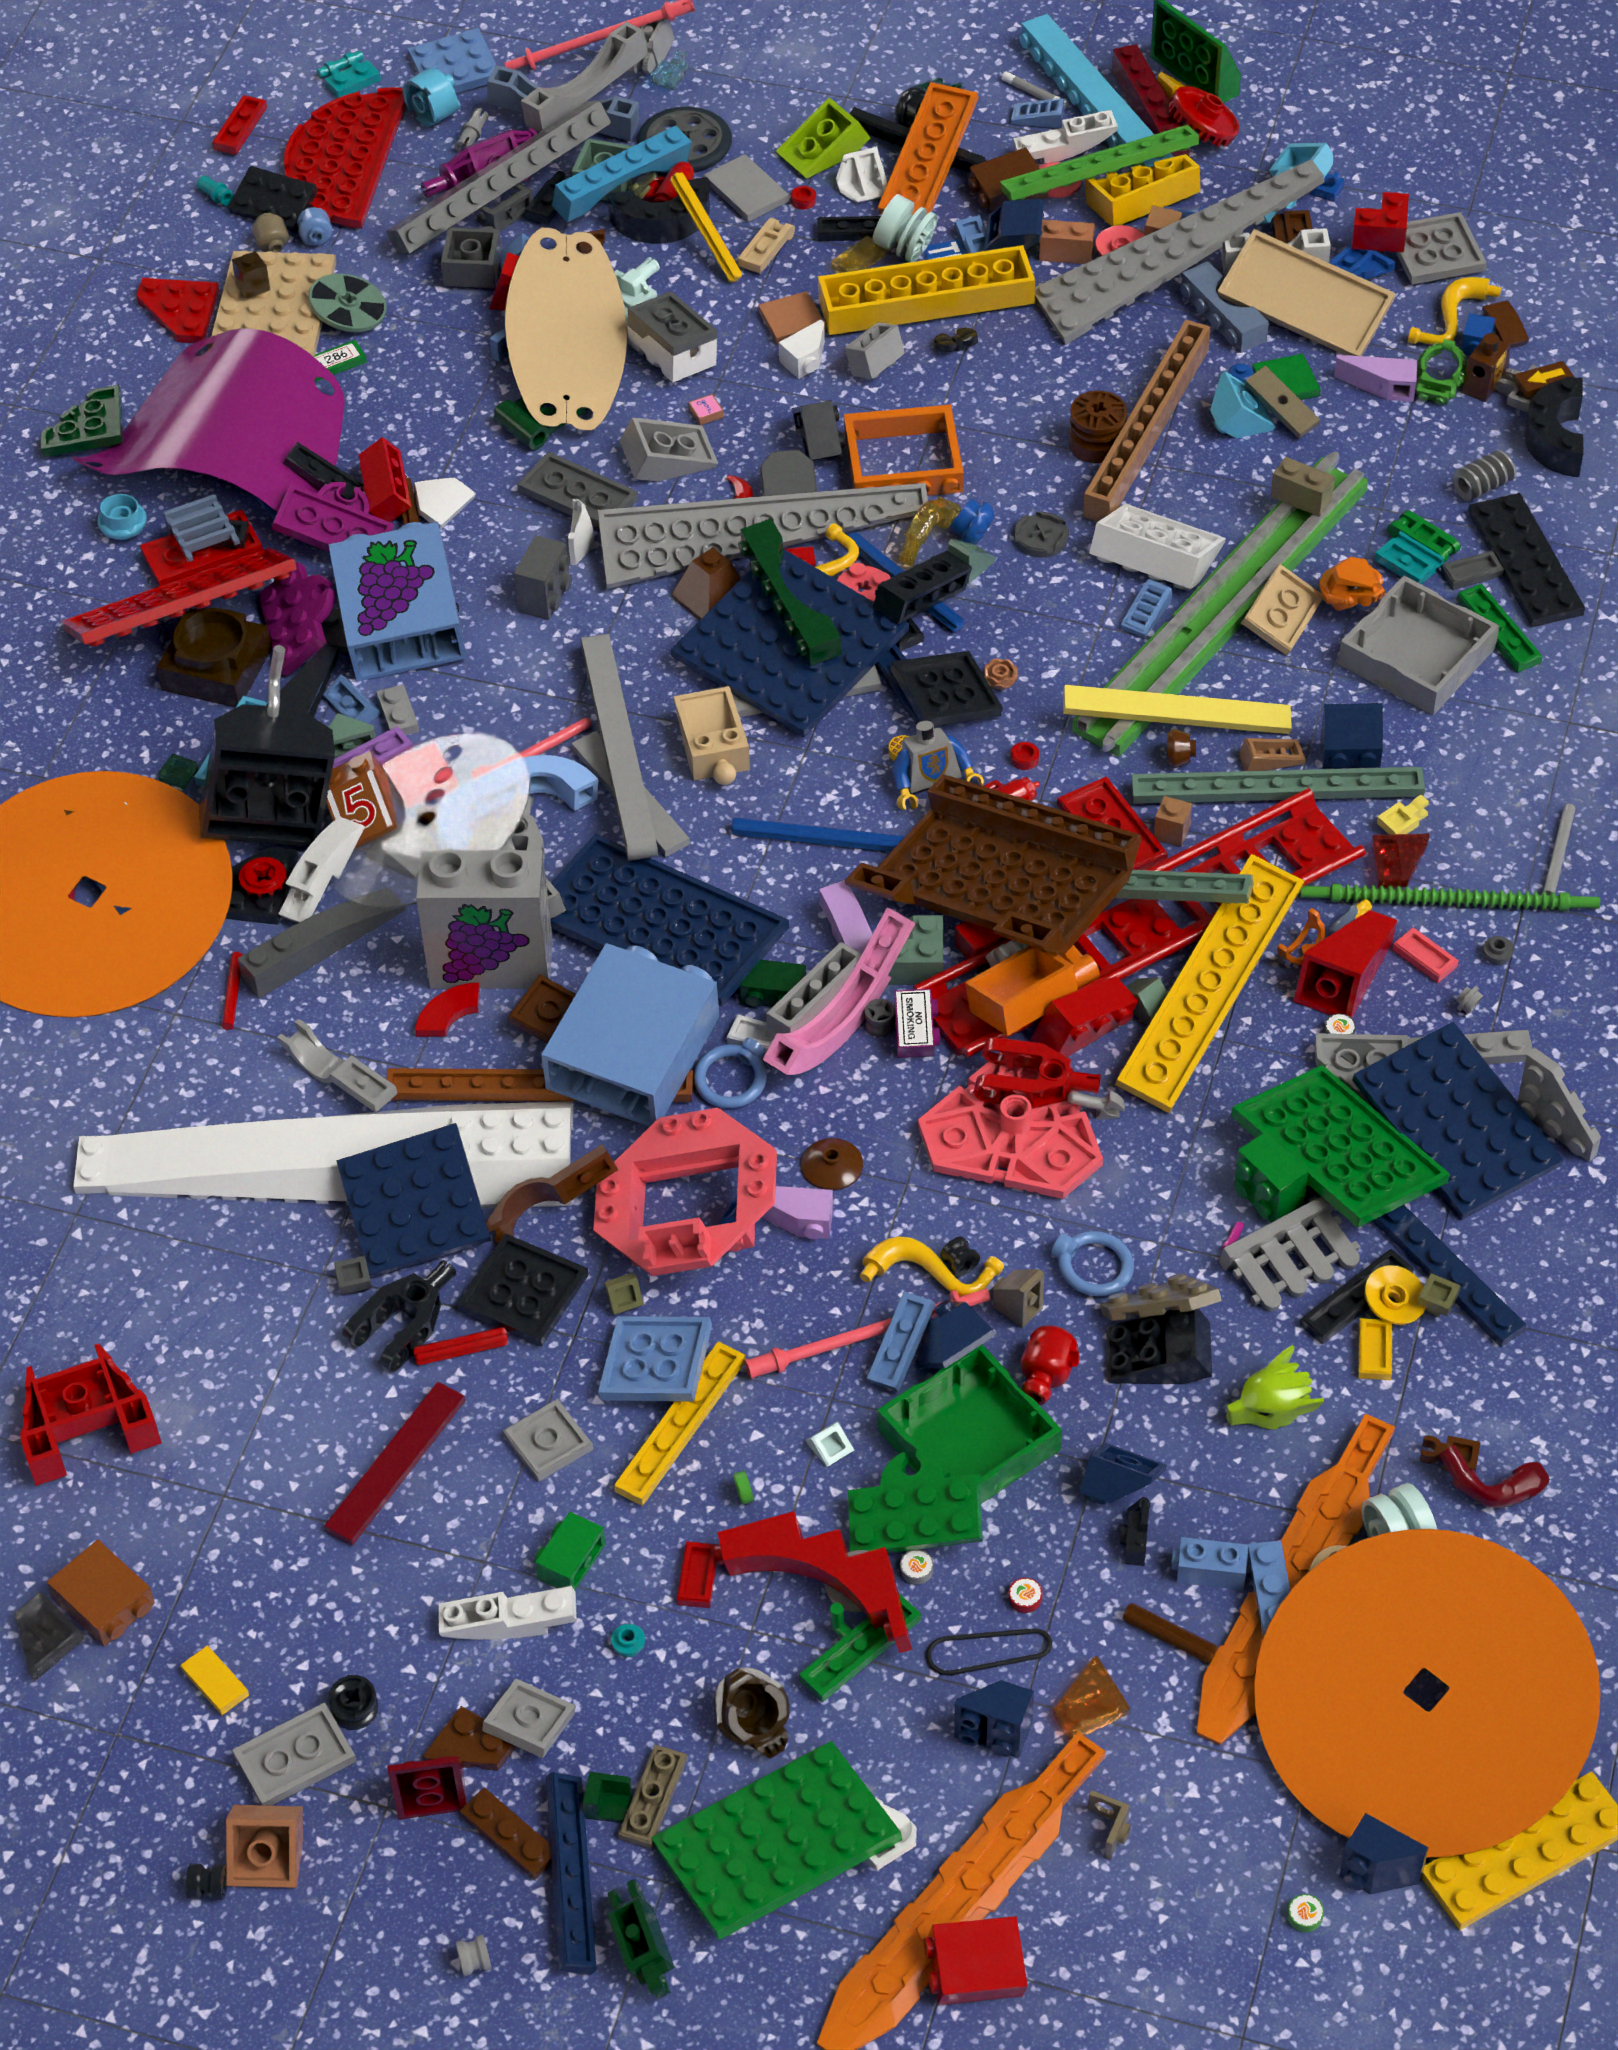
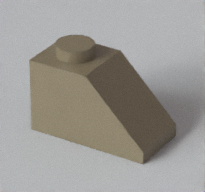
[993,1269,1045,1329]

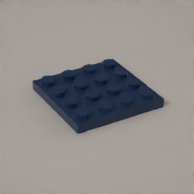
[336,1123,492,1278]

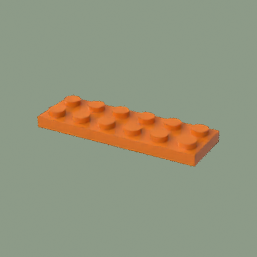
[877,82,979,215]

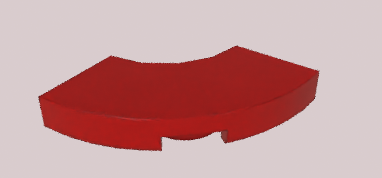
[415,983,480,1037]

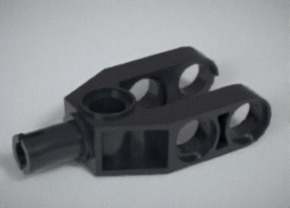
[342,1260,457,1372]

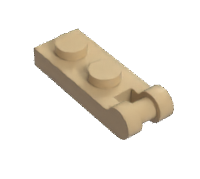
[738,218,795,274]

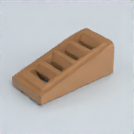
[1239,738,1306,771]

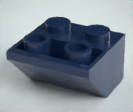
[984,199,1044,252]
[954,1680,1034,1758]

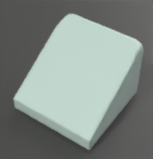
[806,1422,854,1467]

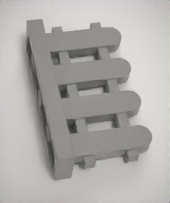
[1219,1196,1360,1312]

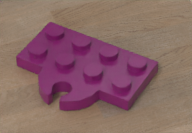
[272,482,394,552]
[258,561,336,677]

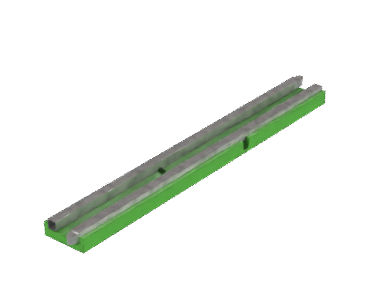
[1072,452,1368,757]

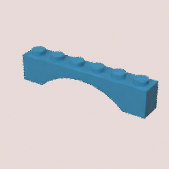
[552,125,691,223]

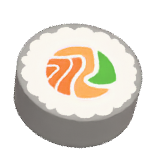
[900,1550,934,1585]

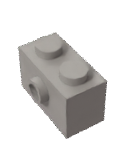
[845,322,905,380]

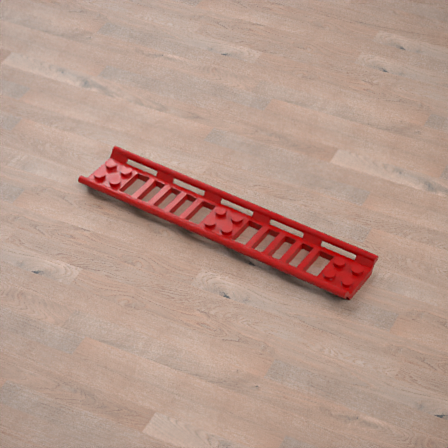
[913,788,1366,1058]

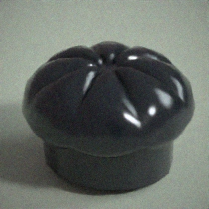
[894,86,926,129]

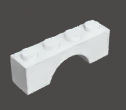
[1221,228,1331,276]

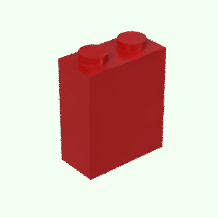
[924,1916,1028,2005]

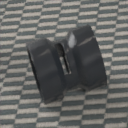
[186,1863,227,1900]

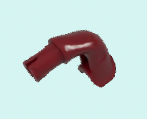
[1438,1445,1550,1509]

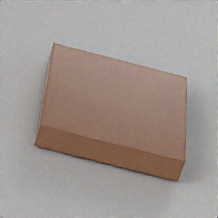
[758,291,826,345]

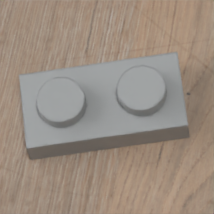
[376,684,419,735]

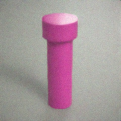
[1222,1221,1244,1251]

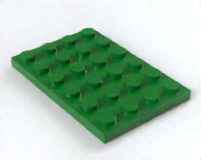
[1230,1065,1450,1228]
[651,1740,902,1940]

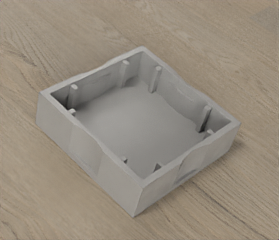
[1338,576,1499,716]

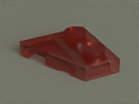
[1371,833,1429,888]

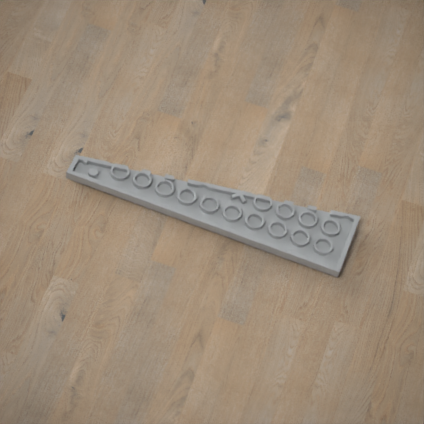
[598,483,929,590]

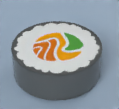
[1324,1014,1356,1034]

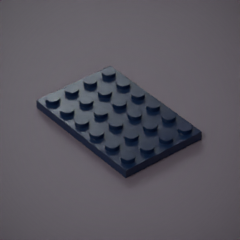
[1352,1021,1563,1220]

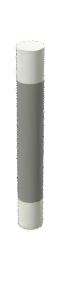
[1001,71,1068,109]

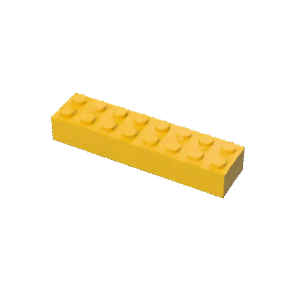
[818,245,1035,335]

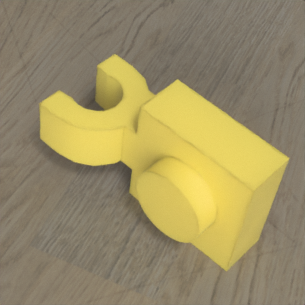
[1377,795,1429,841]

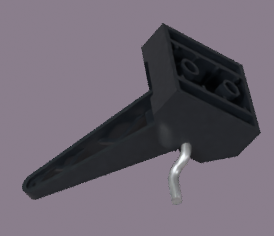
[199,644,340,846]

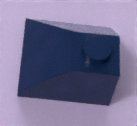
[917,1299,996,1368]
[1079,1443,1167,1504]

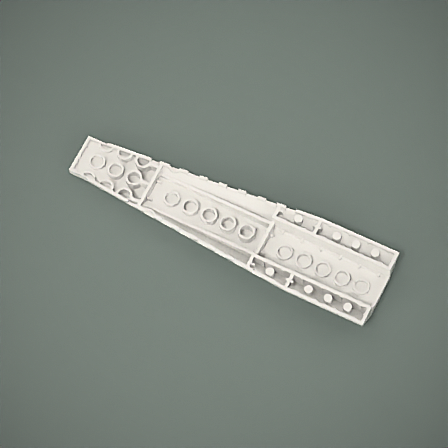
[74,1101,574,1208]

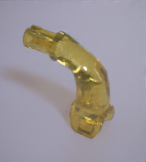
[897,496,962,566]

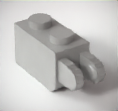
[629,19,675,74]

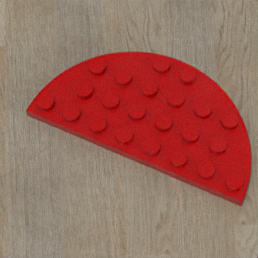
[284,87,406,229]

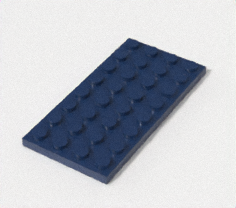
[550,834,790,1007]

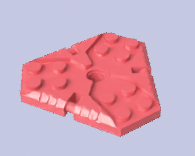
[918,1052,1103,1199]

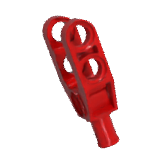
[973,1038,1101,1109]

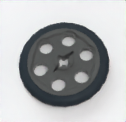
[637,106,732,172]

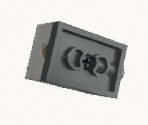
[627,291,717,382]

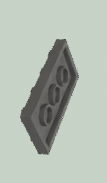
[517,451,638,528]

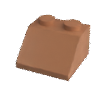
[1039,220,1096,264]
[226,1805,303,1888]

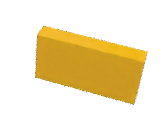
[1358,1318,1392,1381]
[180,1645,249,1716]

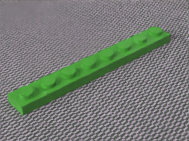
[1000,125,1199,200]

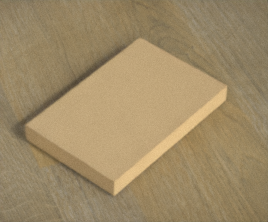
[1241,563,1323,656]

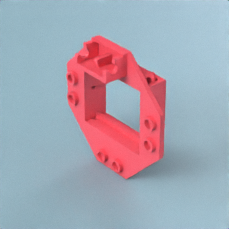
[593,1107,777,1276]

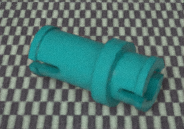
[197,175,234,206]

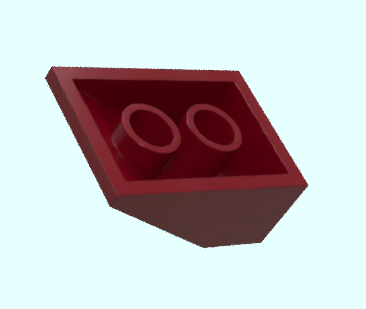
[387,1756,467,1820]

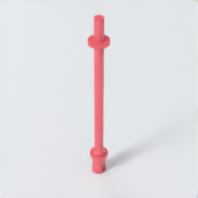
[504,0,695,70]
[744,1288,990,1379]

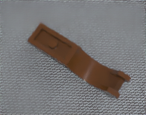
[486,1144,618,1244]

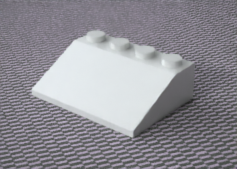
[1089,503,1226,590]

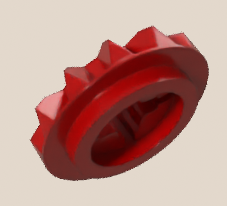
[239,857,287,898]

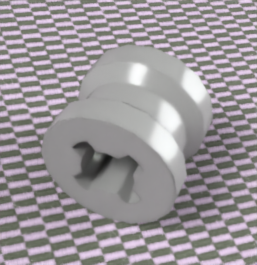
[456,1935,492,1977]

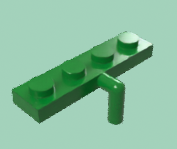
[799,1593,921,1703]

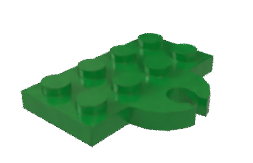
[848,1450,983,1553]

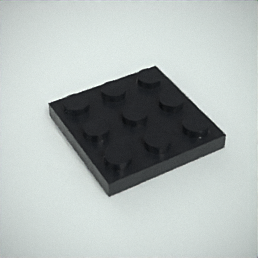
[891,651,1003,726]
[458,1233,589,1347]

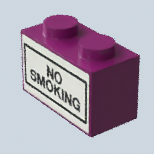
[894,989,940,1058]

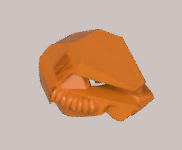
[1319,557,1386,611]

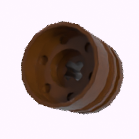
[1069,390,1127,464]

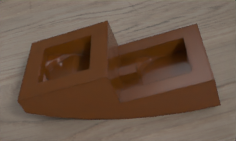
[1482,300,1529,348]

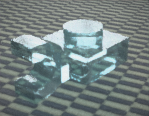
[651,49,688,90]

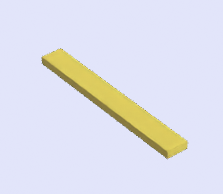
[1063,685,1292,734]

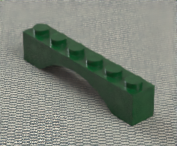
[738,518,842,666]

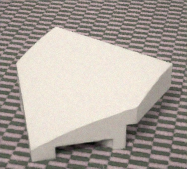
[413,478,476,530]

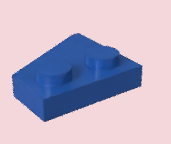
[1329,243,1395,280]

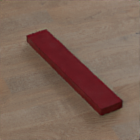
[324,1382,465,1546]

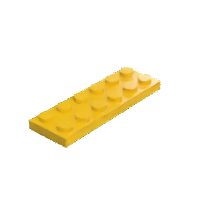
[1422,1771,1618,1931]

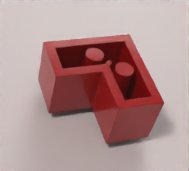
[1352,192,1409,252]

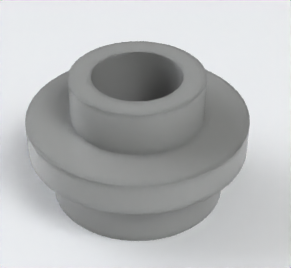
[1456,986,1484,1014]

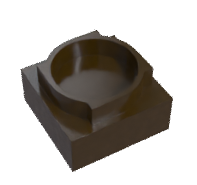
[156,608,272,708]

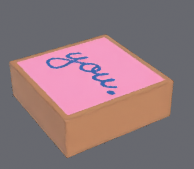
[688,394,724,425]

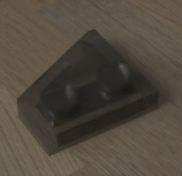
[14,1592,85,1682]

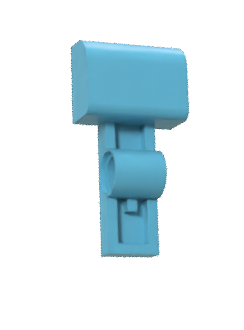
[1261,143,1333,223]

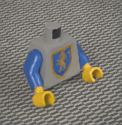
[892,721,984,810]

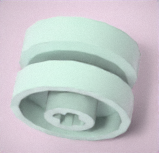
[1361,1482,1437,1538]

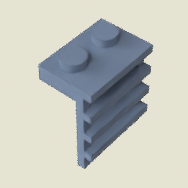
[163,494,240,562]

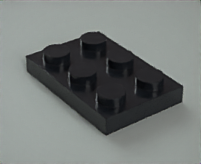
[228,166,318,232]

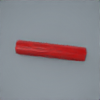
[413,1327,508,1365]

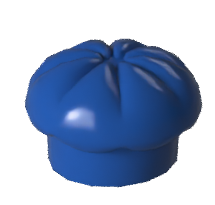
[948,499,994,544]

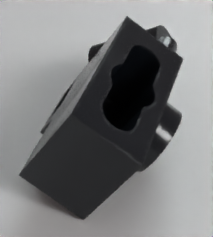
[1120,1497,1151,1566]

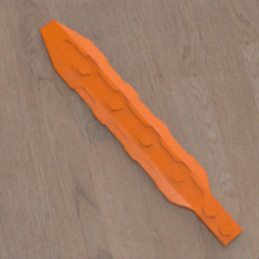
[1196,1413,1395,1745]
[817,1731,1106,2050]

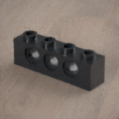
[873,550,972,624]

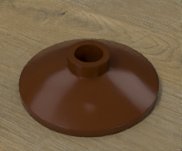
[801,1138,863,1191]

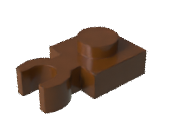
[1420,1435,1481,1472]

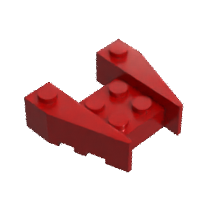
[20,1343,162,1486]

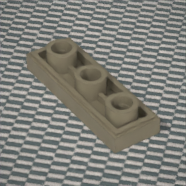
[1245,365,1320,439]
[618,1745,688,1849]

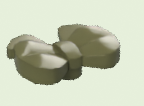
[628,172,657,199]

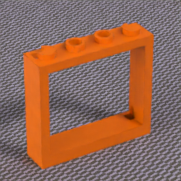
[844,404,964,496]

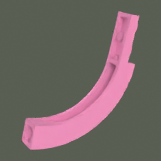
[763,908,916,1075]

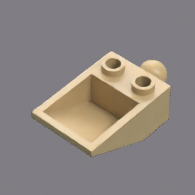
[674,686,750,785]

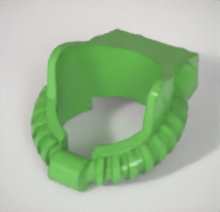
[1416,339,1467,405]

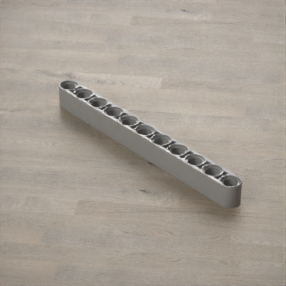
[581,633,658,861]

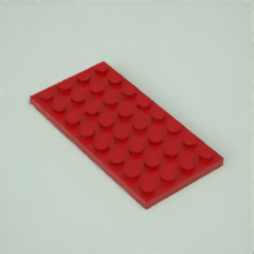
[61,547,297,647]

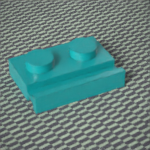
[1375,531,1444,585]

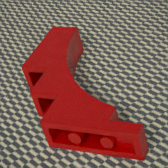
[714,1511,912,1653]

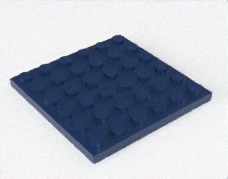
[671,549,909,737]

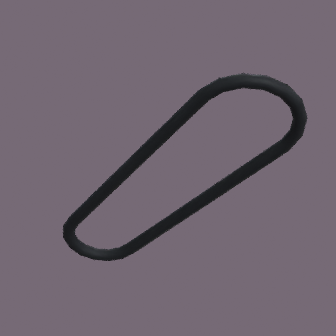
[926,1628,1052,1675]

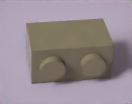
[1271,457,1335,517]

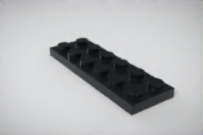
[1468,493,1585,628]

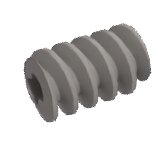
[1453,450,1516,502]

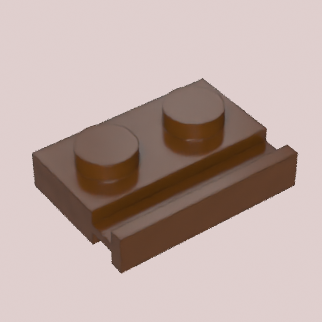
[1271,210,1312,244]

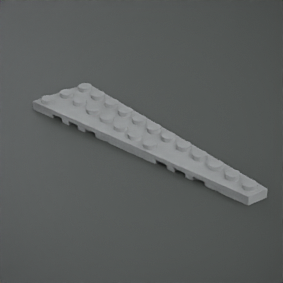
[1035,159,1324,345]

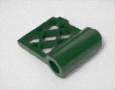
[494,395,589,450]

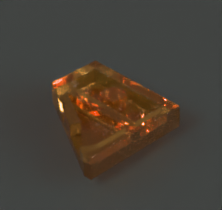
[1053,1656,1130,1741]

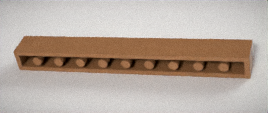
[1083,320,1210,522]

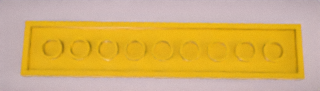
[1115,854,1304,1114]

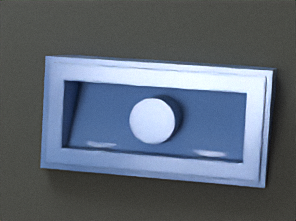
[323,674,382,723]

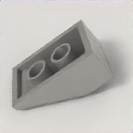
[619,417,718,482]

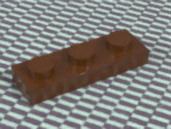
[460,1787,552,1881]

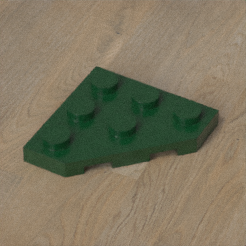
[41,384,123,457]

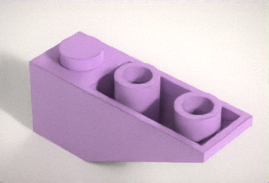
[1334,355,1417,402]

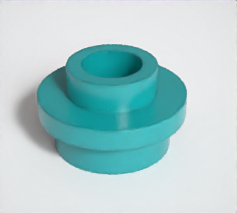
[611,1624,645,1657]

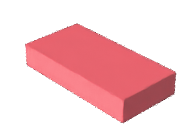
[1392,927,1459,983]

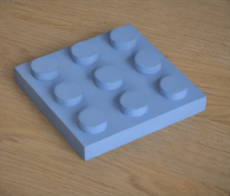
[408,28,496,93]
[598,1316,712,1402]

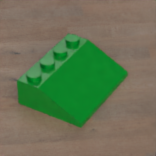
[1150,0,1241,104]

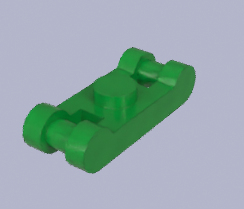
[1387,510,1461,563]

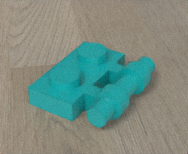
[316,50,381,98]

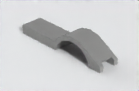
[277,1019,397,1112]

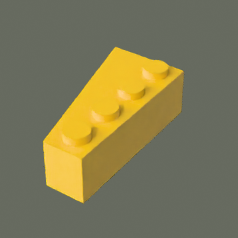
[1085,154,1201,226]

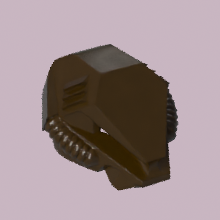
[713,1667,790,1759]

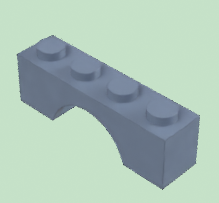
[1180,261,1269,353]

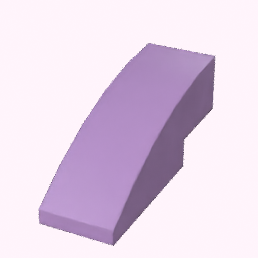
[819,880,873,954]

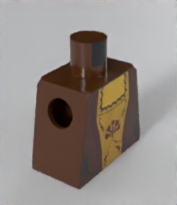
[1461,333,1510,402]

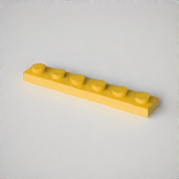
[614,1341,746,1506]

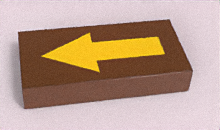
[1514,361,1575,398]

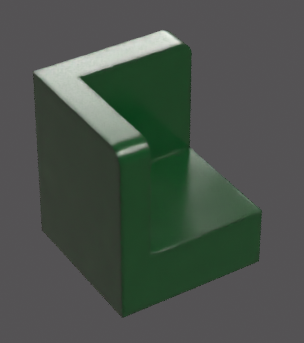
[583,1772,632,1824]

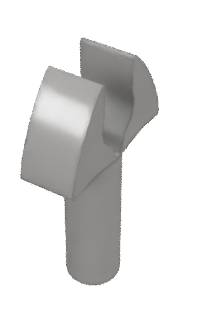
[1067,1091,1125,1119]

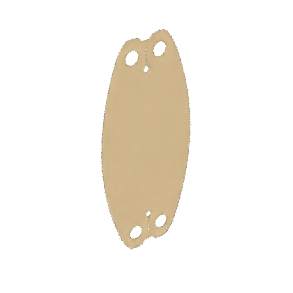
[505,228,627,430]

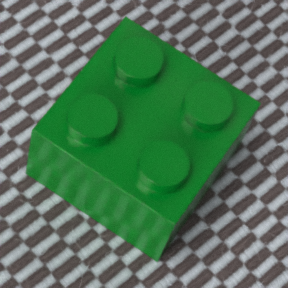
[1234,1131,1309,1223]

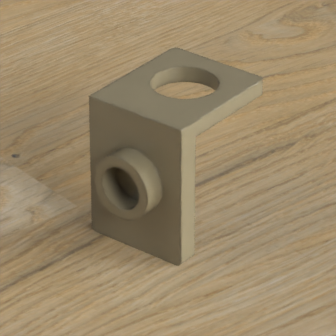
[1088,1790,1131,1860]

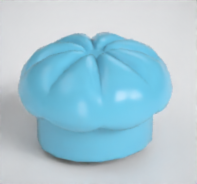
[97,494,147,540]

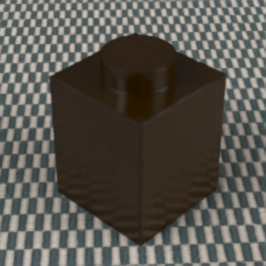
[232,251,270,299]

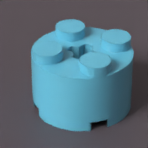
[402,67,461,127]

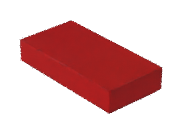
[677,1541,719,1608]

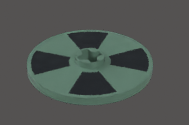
[308,273,387,332]

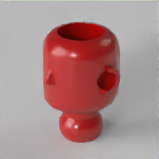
[1020,1325,1080,1405]

